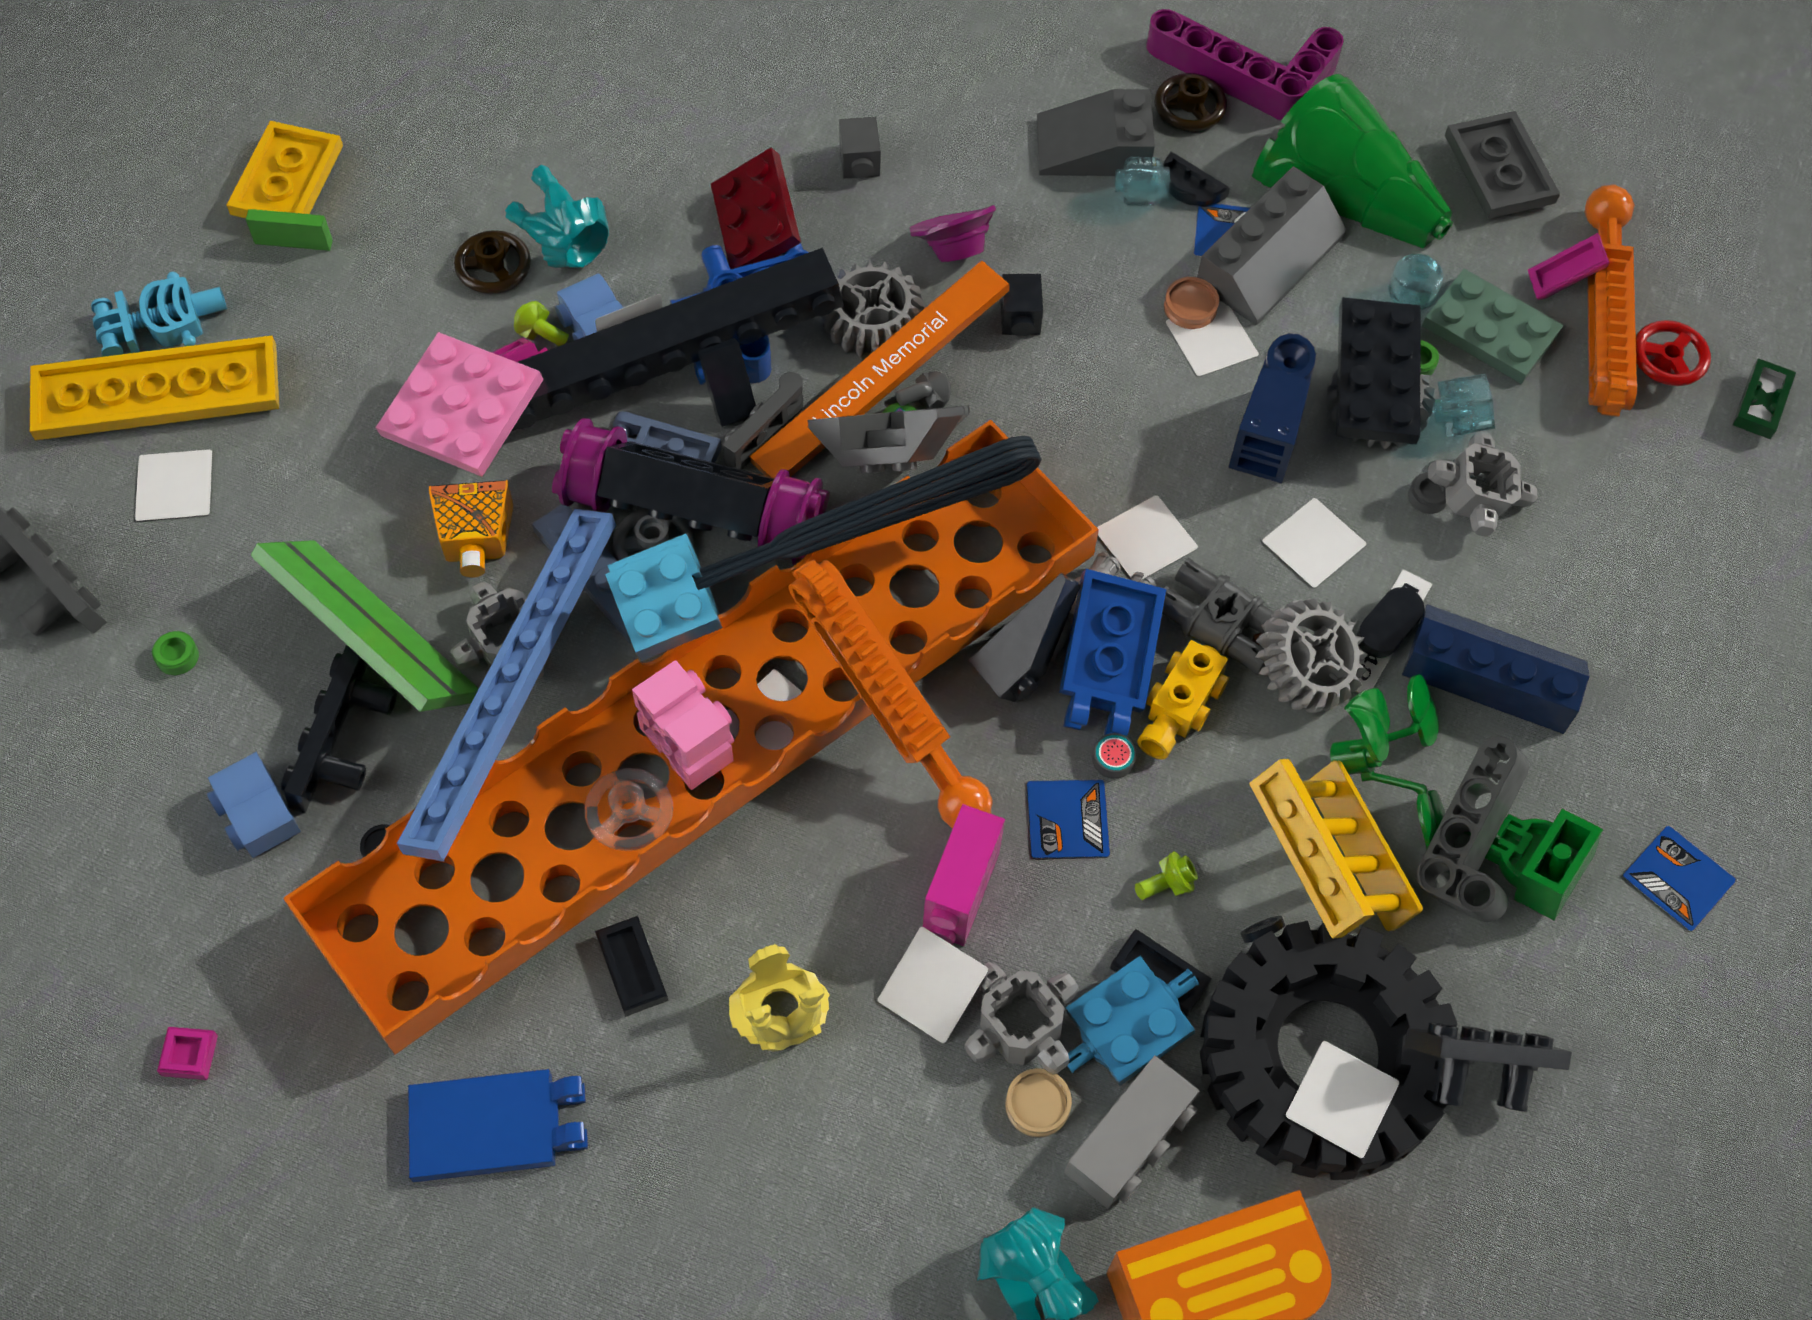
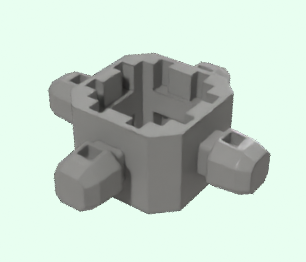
[1428,431,1537,537]
[450,582,545,679]
[965,962,1078,1074]

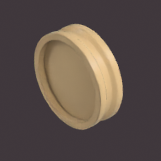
[1005,1068,1072,1137]

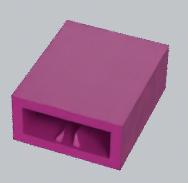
[923,804,1005,946]

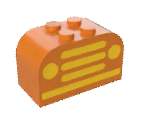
[1106,1190,1332,1320]

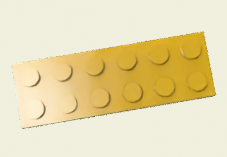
[30,335,279,441]

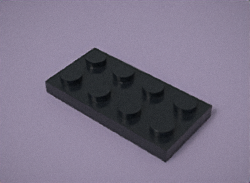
[1336,297,1421,445]

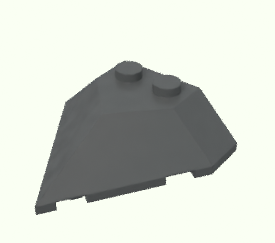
[808,405,970,473]

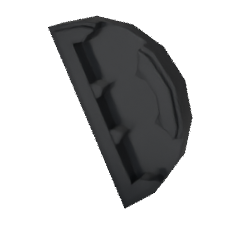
[1162,151,1230,206]

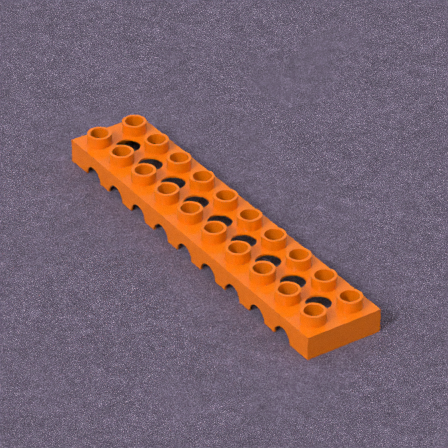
[283,420,1099,1055]

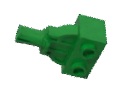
[1464,809,1603,921]

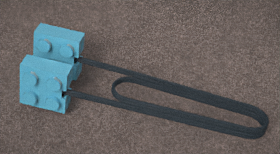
[605,436,1042,661]

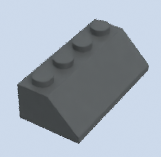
[1197,166,1347,325]

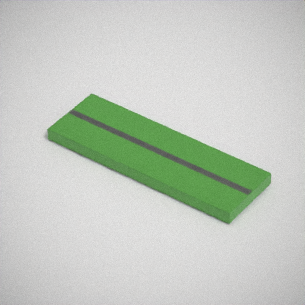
[251,540,479,712]

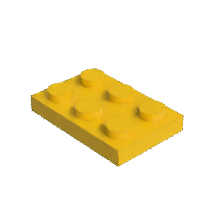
[226,120,343,218]

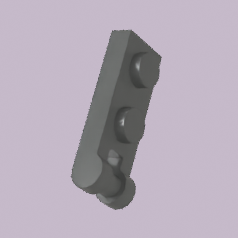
[722,372,803,470]

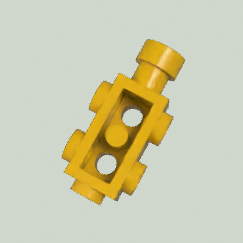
[1137,640,1230,760]

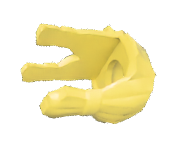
[729,944,830,1052]

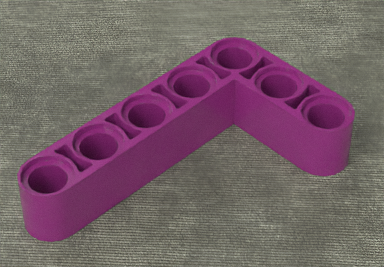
[1146,9,1344,120]

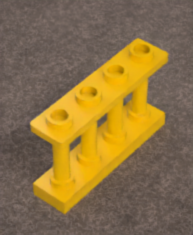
[1249,759,1423,939]

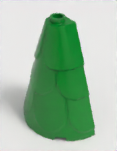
[1252,74,1453,248]

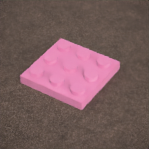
[375,332,544,477]

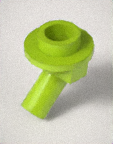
[513,301,569,346]
[1135,851,1198,900]

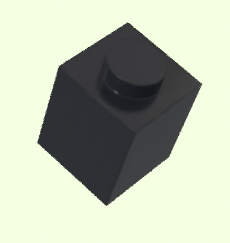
[1000,274,1043,336]

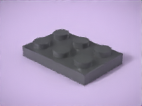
[1444,111,1560,219]

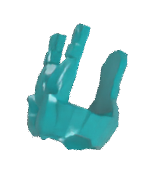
[505,164,609,268]
[977,1207,1099,1320]

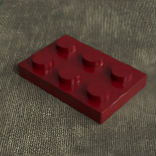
[711,147,801,269]

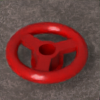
[1636,320,1711,386]

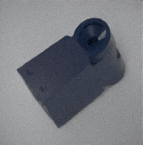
[1228,333,1316,484]

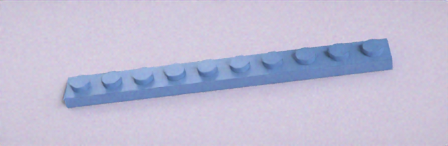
[397,509,616,862]

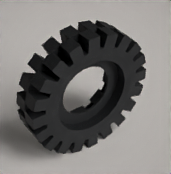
[1200,921,1458,1180]

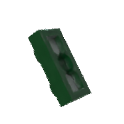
[1732,358,1796,440]

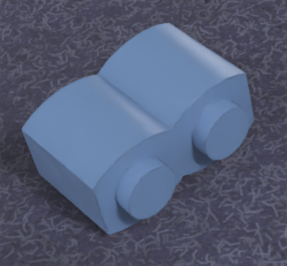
[555,273,623,340]
[207,752,301,858]

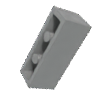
[1064,1055,1200,1210]

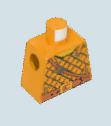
[429,480,513,578]

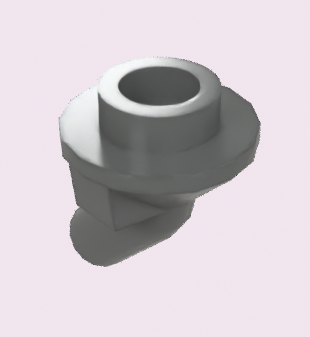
[895,371,951,409]

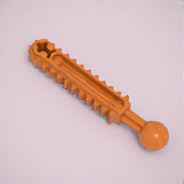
[1584,184,1637,417]
[789,559,993,828]

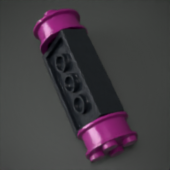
[552,418,830,566]

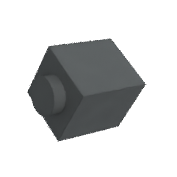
[839,117,881,179]

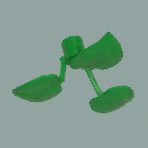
[1330,675,1445,849]

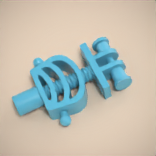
[91,272,227,357]

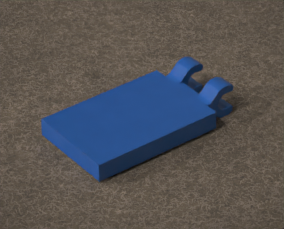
[1059,569,1166,736]
[408,1069,588,1183]

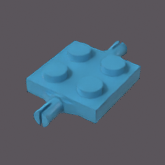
[1066,956,1199,1086]

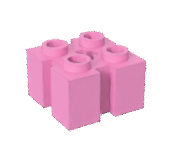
[632,660,734,790]

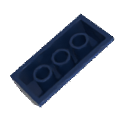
[1402,604,1590,734]

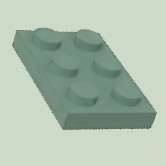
[1422,268,1564,384]

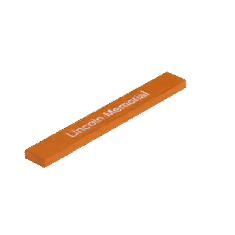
[749,261,1009,478]

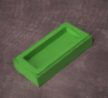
[246,209,333,251]

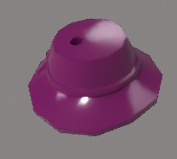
[909,205,996,262]

